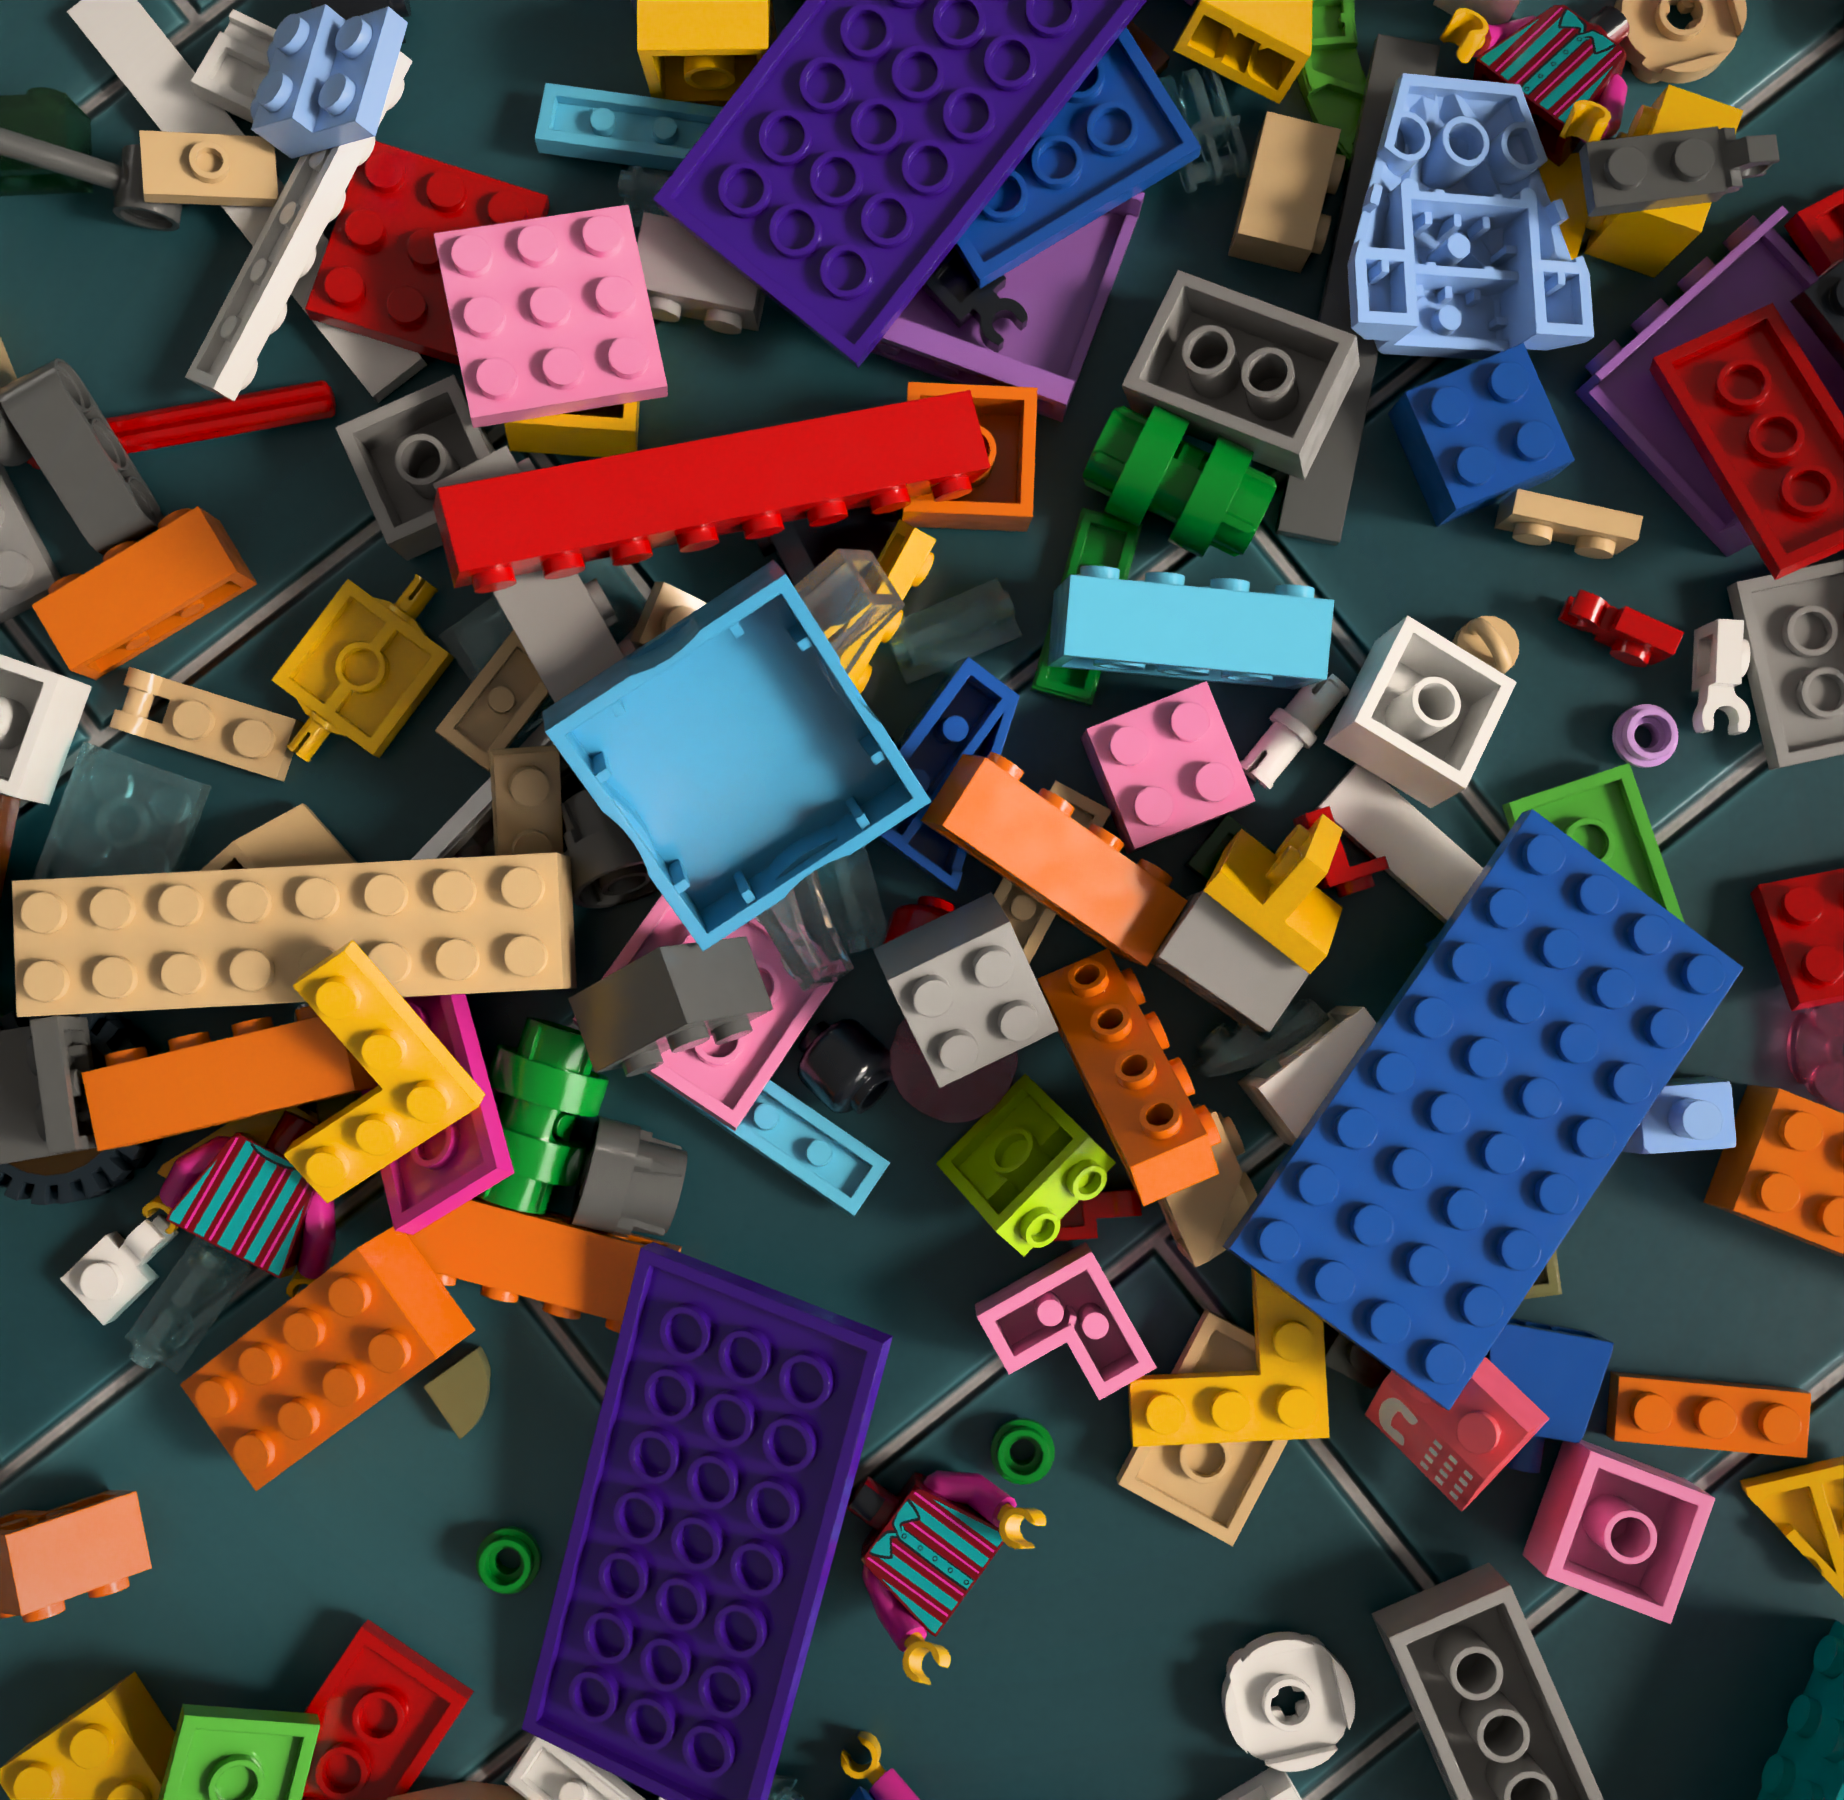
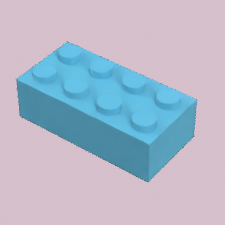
[1048,565,1334,690]

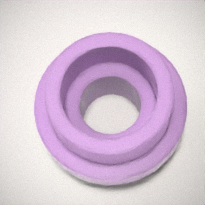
[1612,704,1679,768]

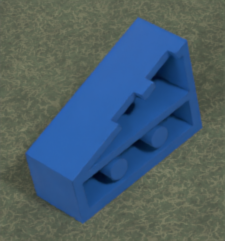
[877,657,1020,892]

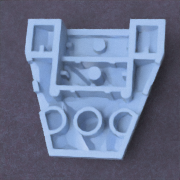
[1347,73,1594,360]

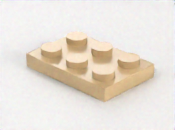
[1116,1308,1288,1546]

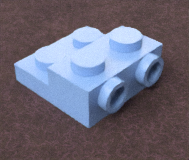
[251,4,408,159]

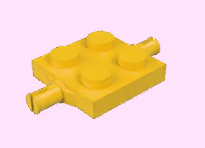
[271,574,455,763]

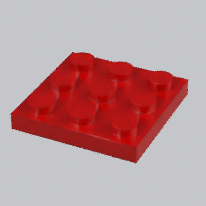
[305,141,550,366]

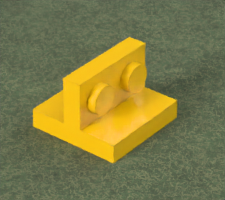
[1203,813,1343,974]

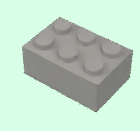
[1122,270,1360,481]

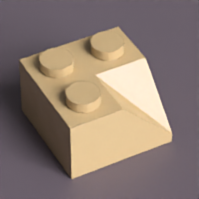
[1157,1104,1257,1267]

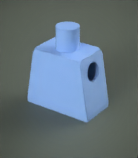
[1622,1076,1736,1154]

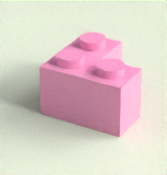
[975,1242,1157,1400]

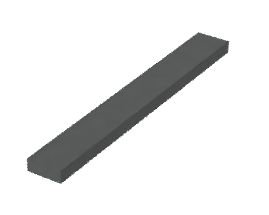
[1275,34,1440,546]

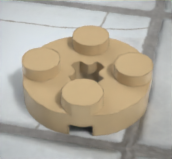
[1614,0,1747,84]

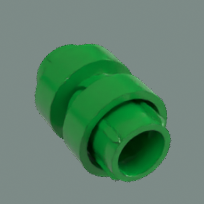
[1082,405,1277,558]
[477,1017,610,1214]

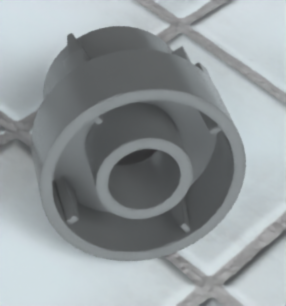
[561,789,659,908]
[570,1116,688,1236]

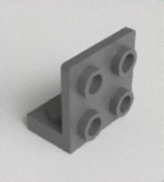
[0,1016,97,1165]

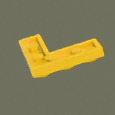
[283,940,485,1204]
[1128,1268,1330,1447]

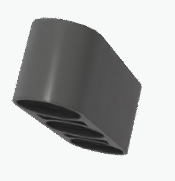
[0,358,163,555]

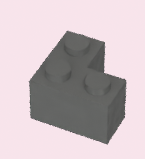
[568,937,773,1077]

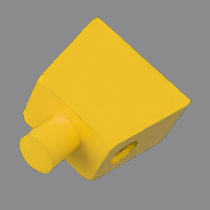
[1173,0,1313,104]

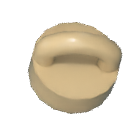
[1452,616,1519,674]

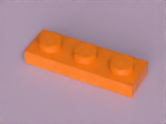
[1606,1372,1811,1458]

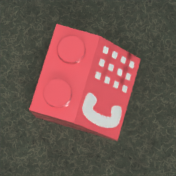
[1365,1357,1550,1512]

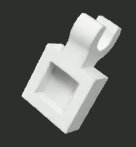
[1692,619,1750,735]
[60,1214,179,1326]

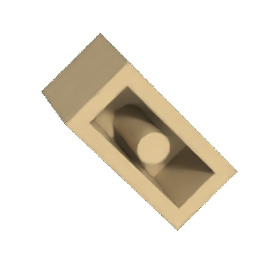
[1228,111,1346,273]

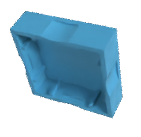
[542,560,932,951]

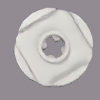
[1221,1632,1355,1772]

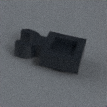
[922,247,1028,353]

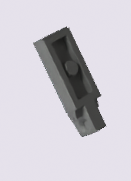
[1579,126,1780,217]

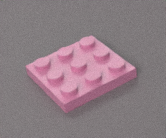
[434,205,668,428]
[573,895,844,1131]

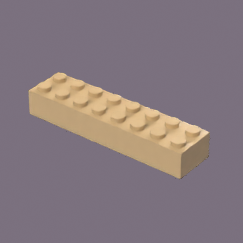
[12,852,577,1017]

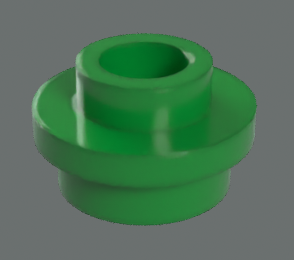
[990,1418,1055,1485]
[476,1526,542,1594]

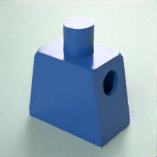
[1485,1318,1614,1473]

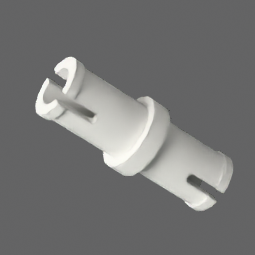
[1240,672,1350,790]

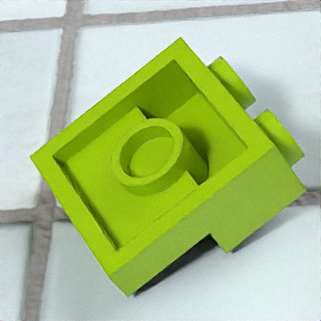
[936,1074,1116,1257]

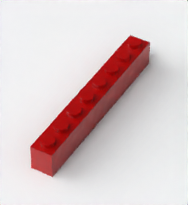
[433,390,991,593]

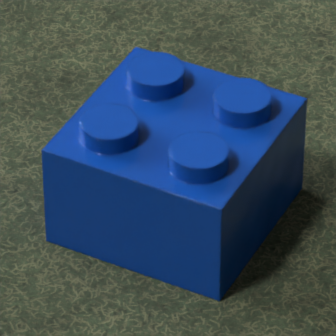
[1388,343,1575,527]

